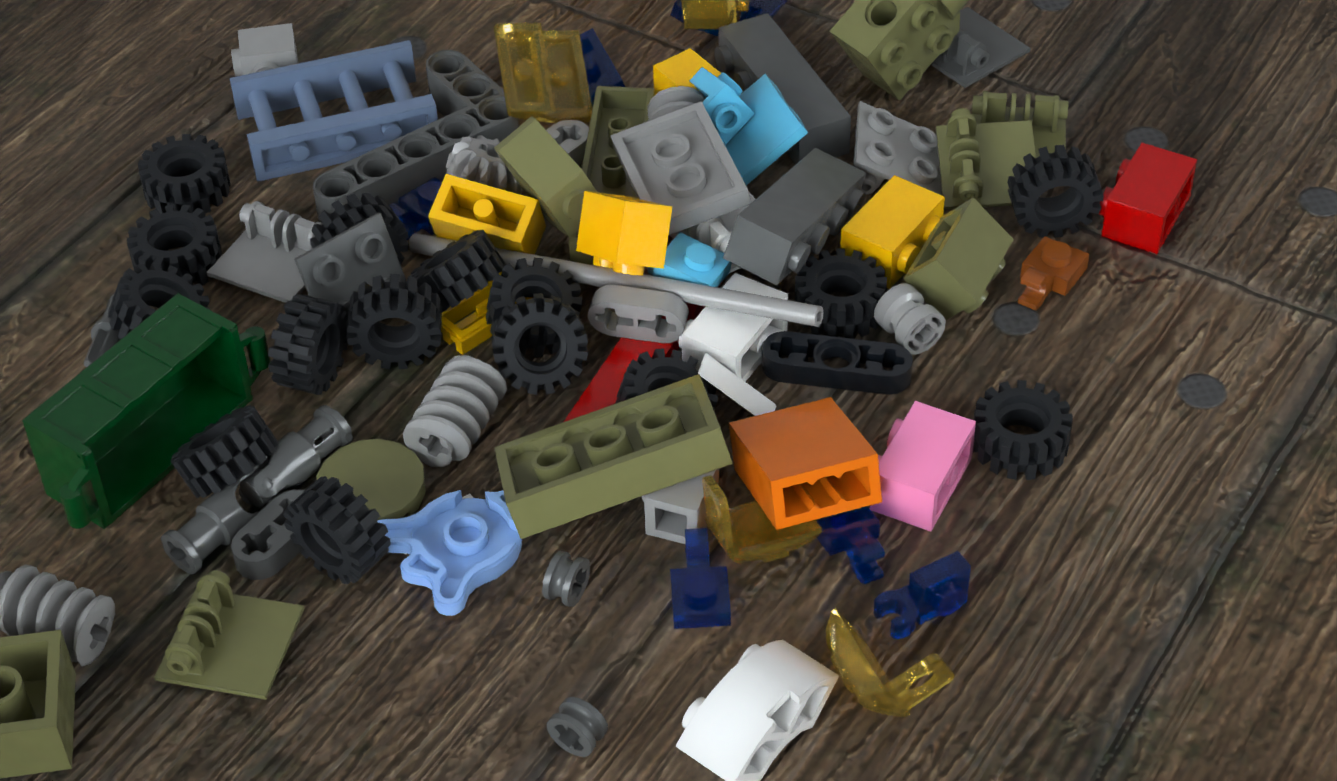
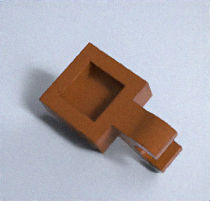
[1018,236,1090,311]

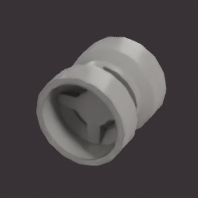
[874,283,946,355]

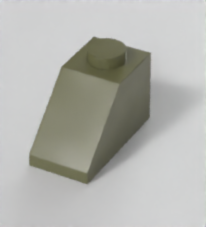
[494,116,597,237]

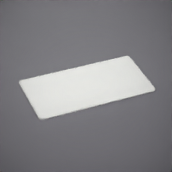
[698,353,776,416]

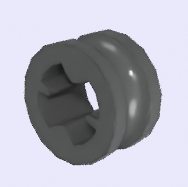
[542,550,590,607]
[546,697,608,757]

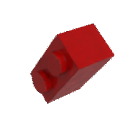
[1098,142,1197,254]

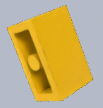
[428,174,546,254]
[840,175,945,289]
[576,191,672,275]

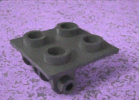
[931,7,1031,88]
[294,212,406,341]

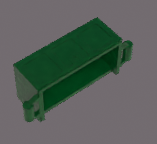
[22,293,271,529]

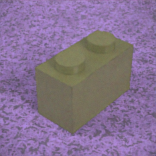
[904,198,1014,320]

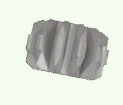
[446,135,524,195]

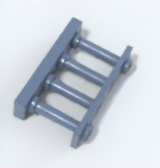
[229,40,438,182]

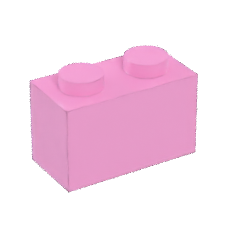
[870,401,976,532]

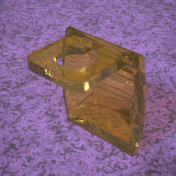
[702,475,822,564]
[825,608,955,717]

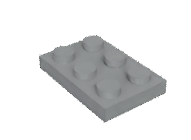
[610,101,751,235]

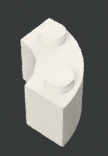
[676,640,839,781]

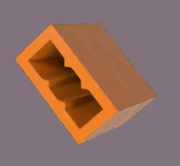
[729,397,882,530]

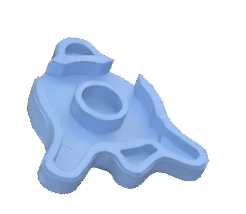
[377,490,522,616]

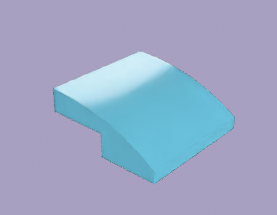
[725,74,808,185]

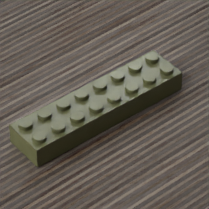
[569,86,655,265]

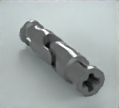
[161,405,353,574]

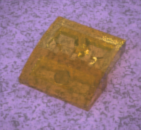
[494,23,592,124]

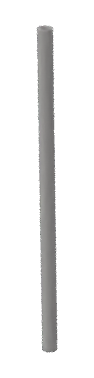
[409,233,823,327]

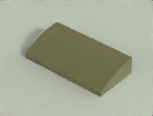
[494,374,733,539]

